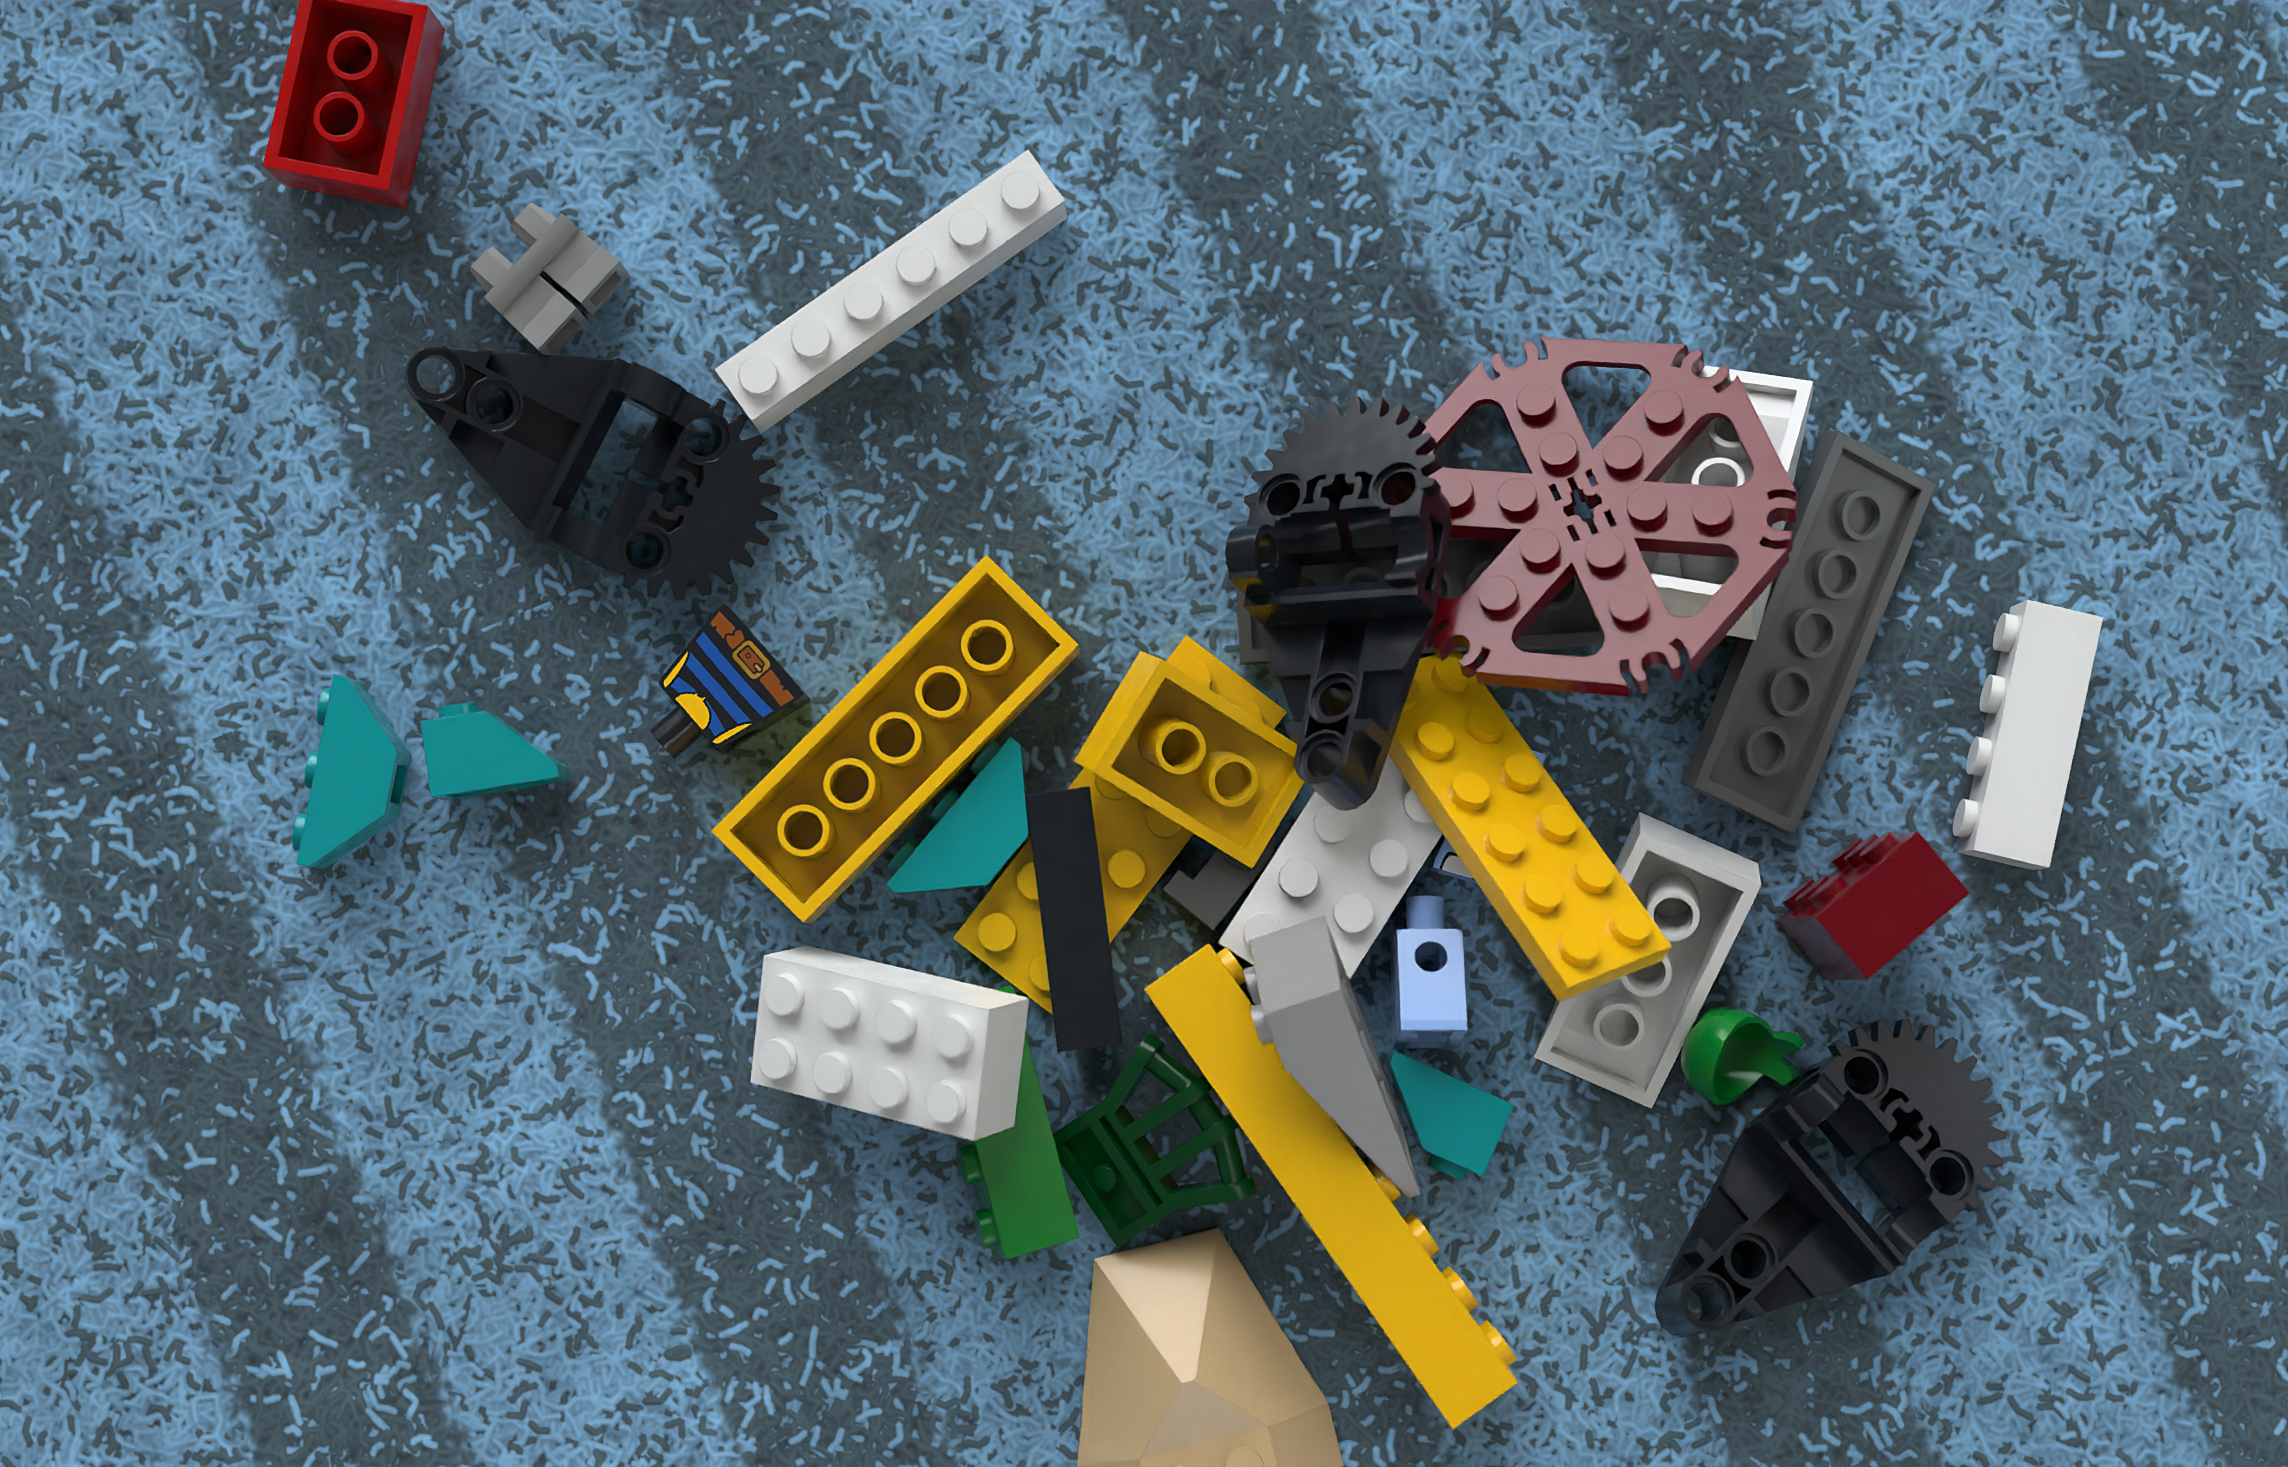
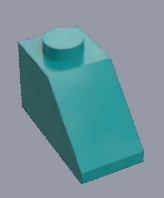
[420,703,570,801]
[1385,1050,1514,1181]

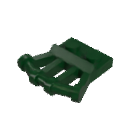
[1053,1033,1258,1247]

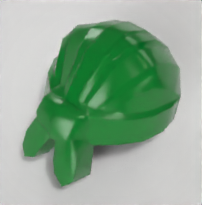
[1681,1007,1805,1105]

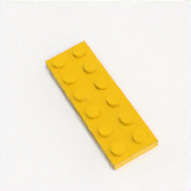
[953,635,1287,1015]
[1388,653,1672,1002]

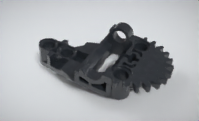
[404,345,780,600]
[1225,396,1452,811]
[1654,1019,2006,1337]

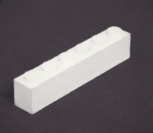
[715,150,1067,434]

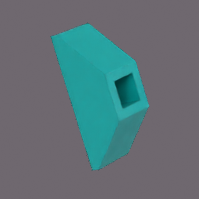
[292,674,411,869]
[886,736,1031,895]

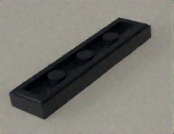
[1026,786,1122,1052]

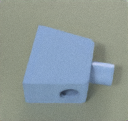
[1391,896,1467,1049]

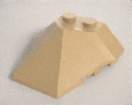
[1077,1227,1344,1467]

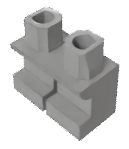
[470,203,630,355]

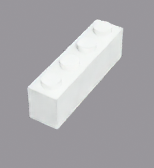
[1953,600,2103,870]

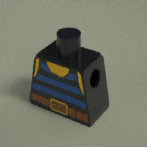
[650,603,811,759]

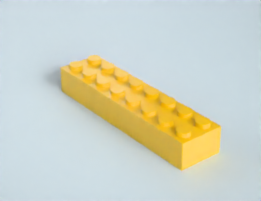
[1144,943,1518,1429]

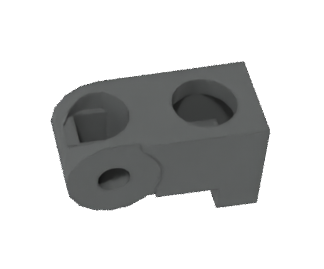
[1162,834,1276,932]

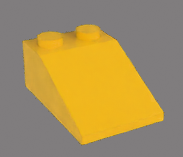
[1074,651,1304,869]

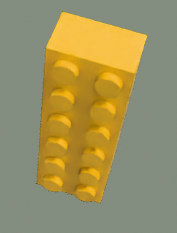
[711,554,1080,924]

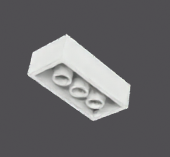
[1217,755,1443,980]
[750,946,1029,1141]

